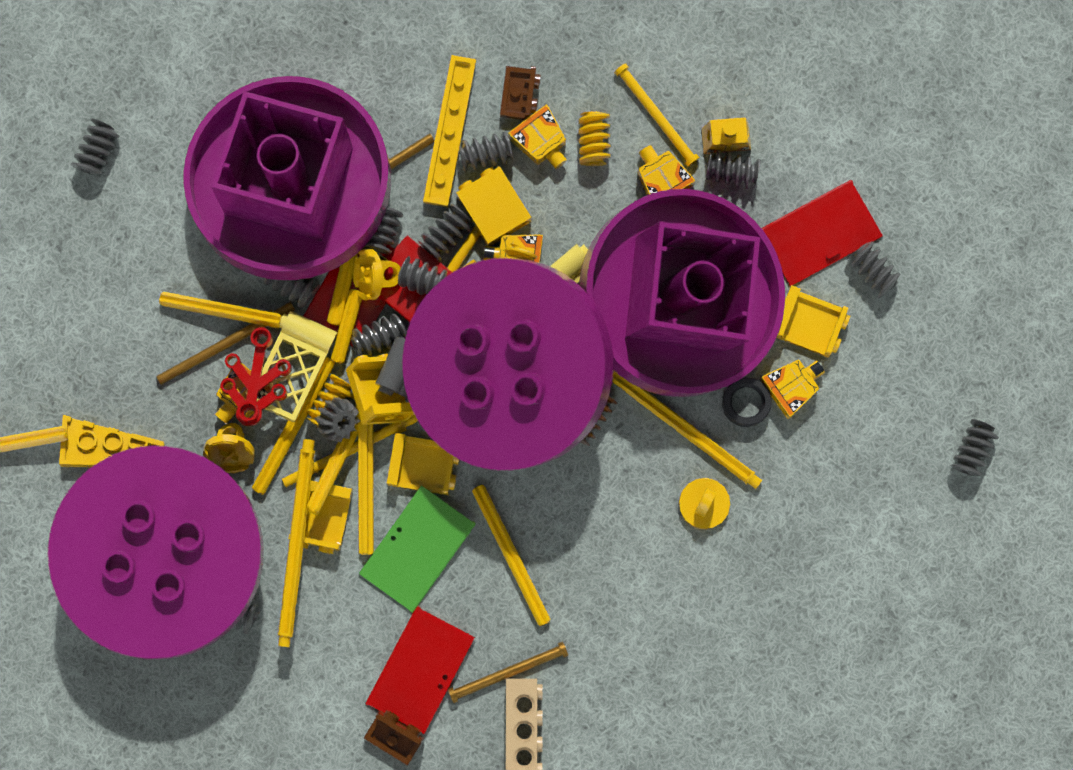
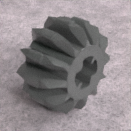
[315,397,360,442]

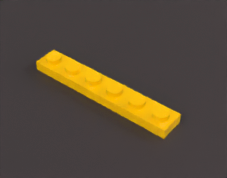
[423,55,476,208]

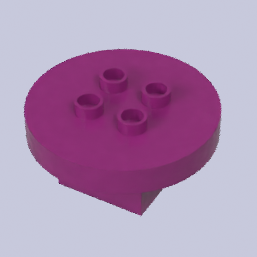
[183,76,391,280]
[579,189,785,397]
[402,258,613,470]
[48,446,264,659]

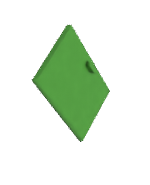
[359,485,476,613]

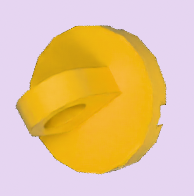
[353,249,401,300]
[203,423,255,473]
[679,478,730,529]

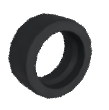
[722,377,772,427]

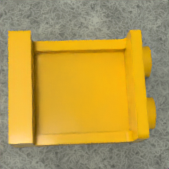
[456,166,532,246]
[776,285,850,358]
[346,354,414,425]
[387,433,459,495]
[288,480,353,554]

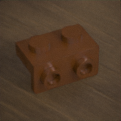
[500,66,541,120]
[364,710,424,766]

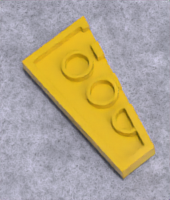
[59,415,165,467]

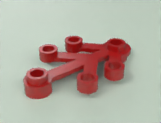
[220,327,292,426]

